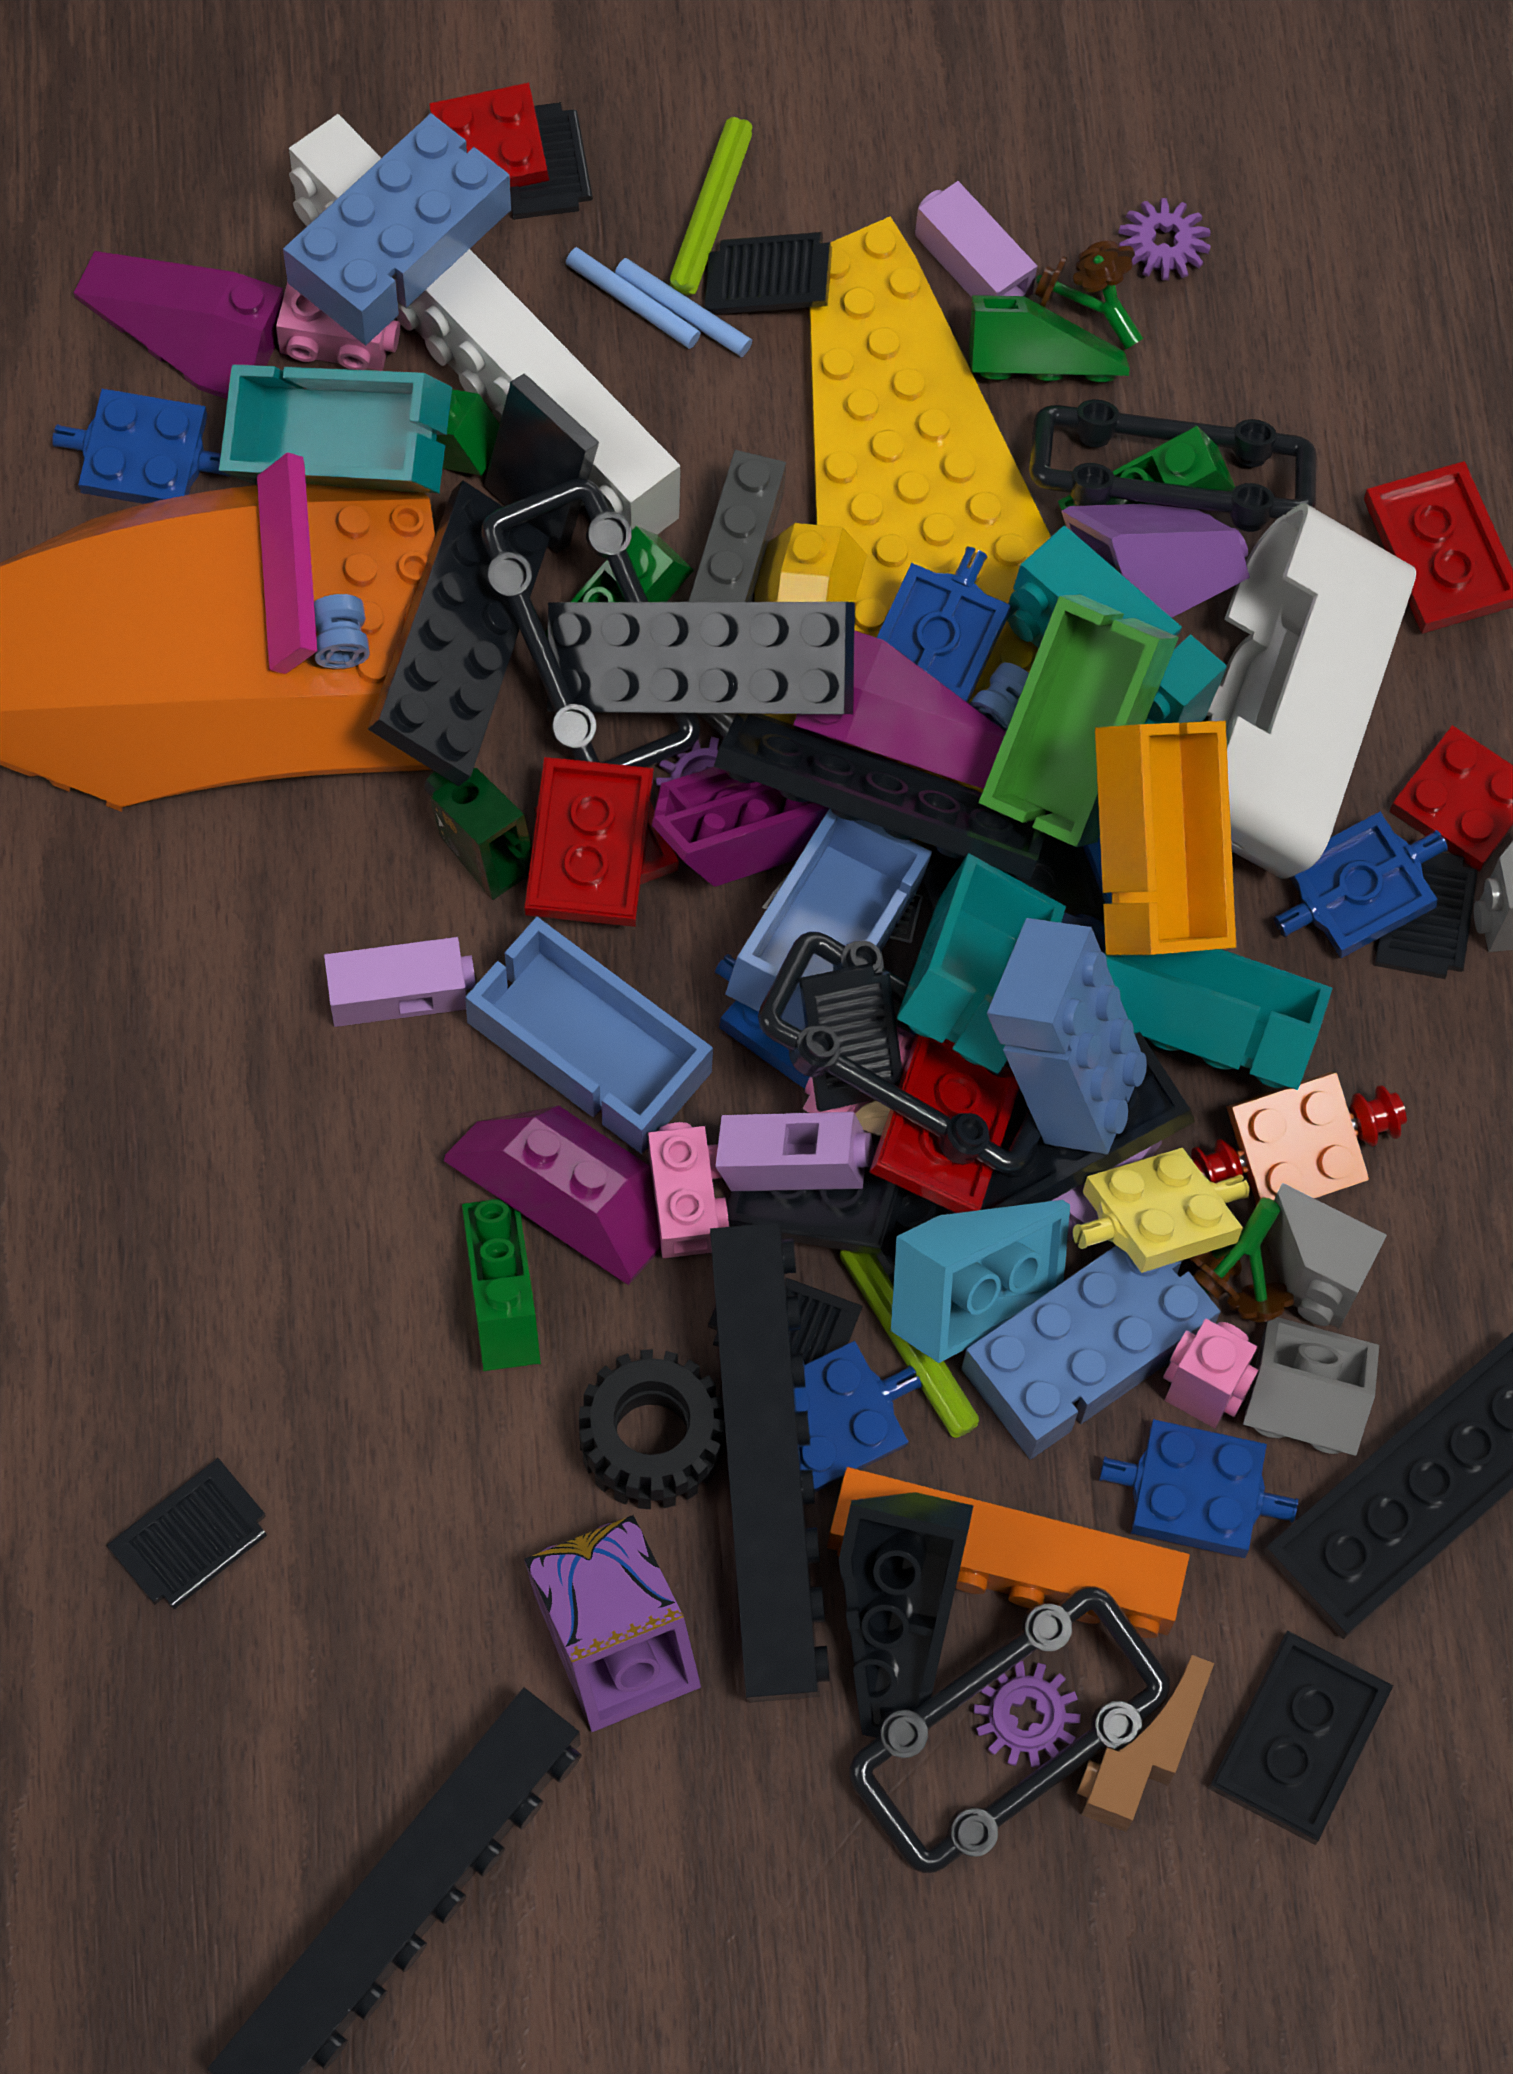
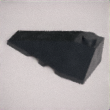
[839,1492,974,1738]

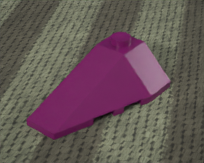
[74,251,284,400]
[793,630,1006,789]

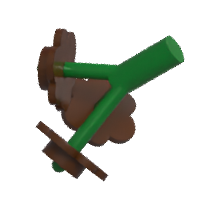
[1034,241,1143,349]
[1188,1197,1295,1322]

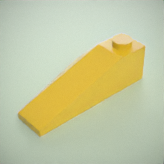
[754,523,867,725]

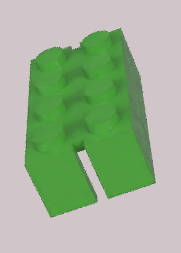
[979,594,1179,847]

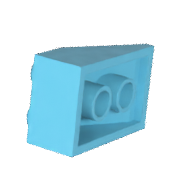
[891,1200,1070,1363]

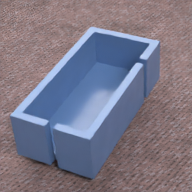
[283,113,511,346]
[725,808,932,1031]
[465,917,713,1154]
[987,918,1147,1154]
[961,1245,1221,1460]

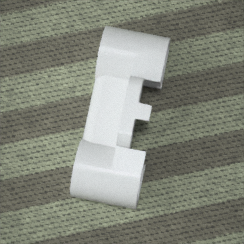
[1207,503,1416,879]

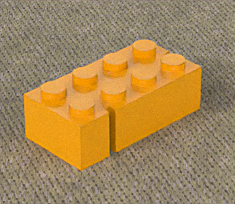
[1095,721,1236,955]

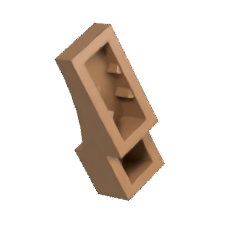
[1077,1655,1214,1832]

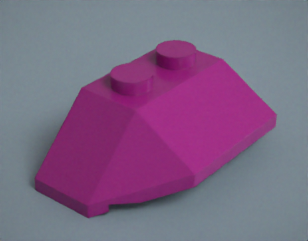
[652,767,829,887]
[444,1105,661,1285]

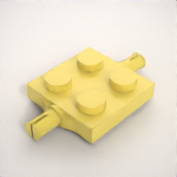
[1073,1148,1249,1273]

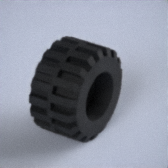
[579,1349,725,1509]

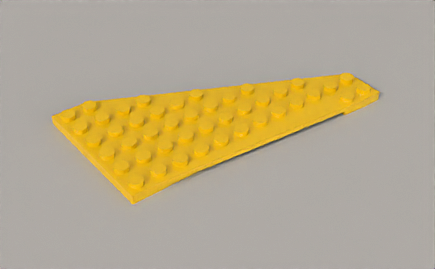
[809,216,1051,849]

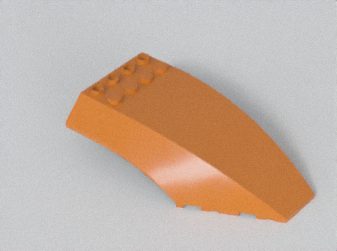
[0,484,435,812]

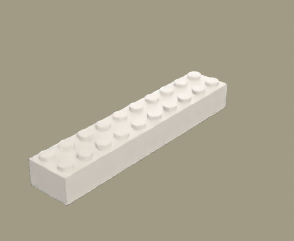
[289,114,680,535]

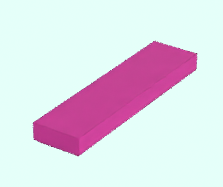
[257,452,317,674]

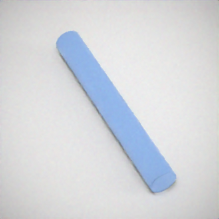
[565,247,701,349]
[615,258,753,357]

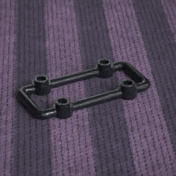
[1029,399,1317,532]
[481,478,700,767]
[758,931,1041,1174]
[849,1586,1170,1873]

